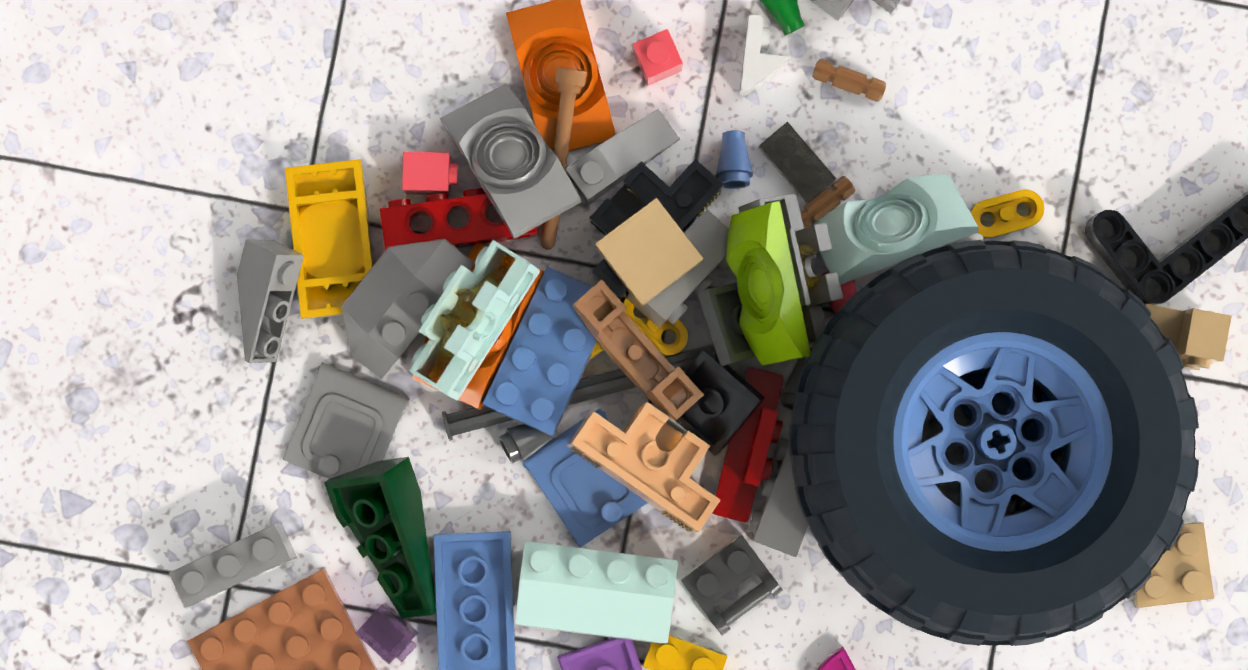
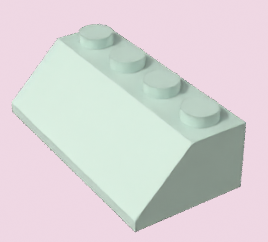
[515,541,678,644]

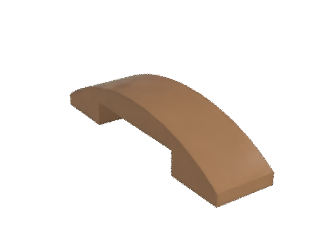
[572,279,704,421]

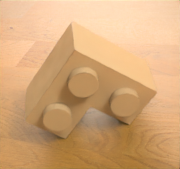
[1144,304,1232,370]

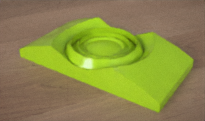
[726,201,811,365]

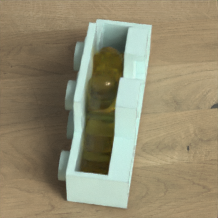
[410,240,540,401]

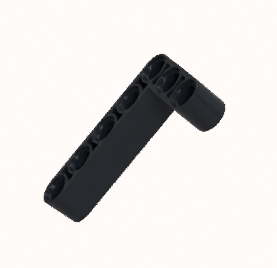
[1085,191,1248,305]

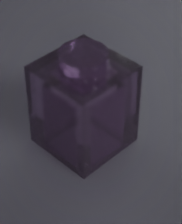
[356,602,419,664]

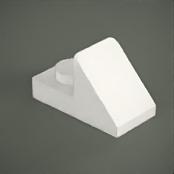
[739,14,790,96]

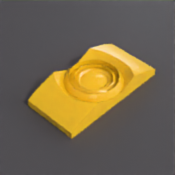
[285,159,374,319]

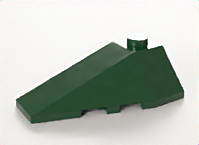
[324,457,436,618]

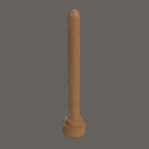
[541,67,587,250]

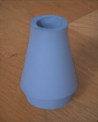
[716,130,753,189]

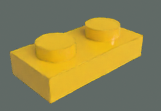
[643,635,728,670]

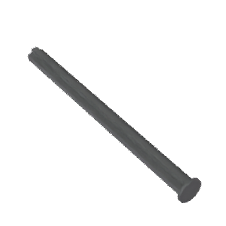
[442,344,717,441]

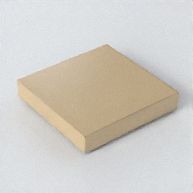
[595,198,704,307]

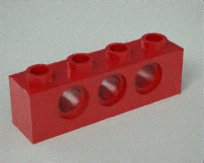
[379,188,539,251]

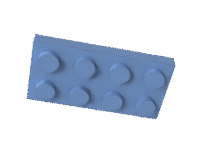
[483,266,597,437]
[433,531,516,670]

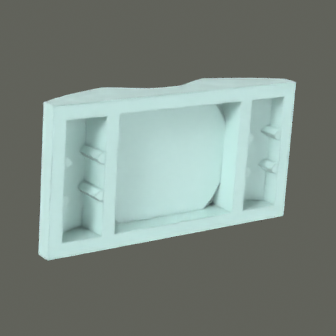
[812,174,979,285]

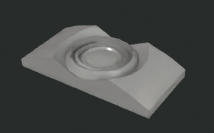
[440,83,581,239]

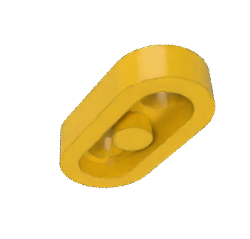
[970,189,1045,239]
[623,299,688,356]

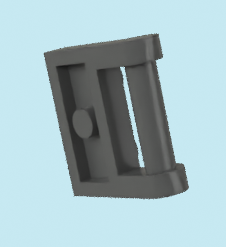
[681,535,783,636]

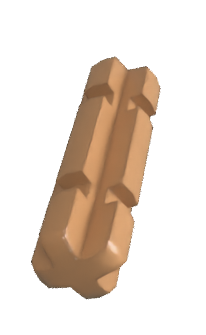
[812,59,886,102]
[800,176,856,228]

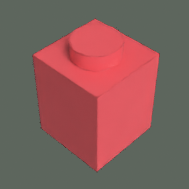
[633,29,683,86]
[402,152,459,195]

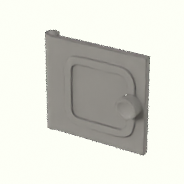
[283,362,410,479]

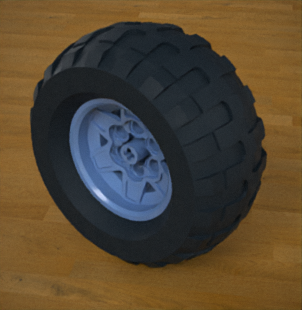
[789,240,1199,646]

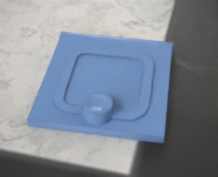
[523,408,648,548]

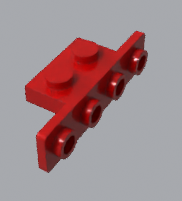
[712,367,784,523]

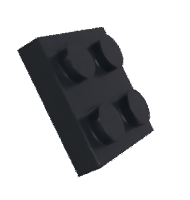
[676,347,765,456]

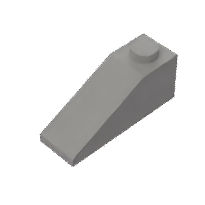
[566,108,680,205]

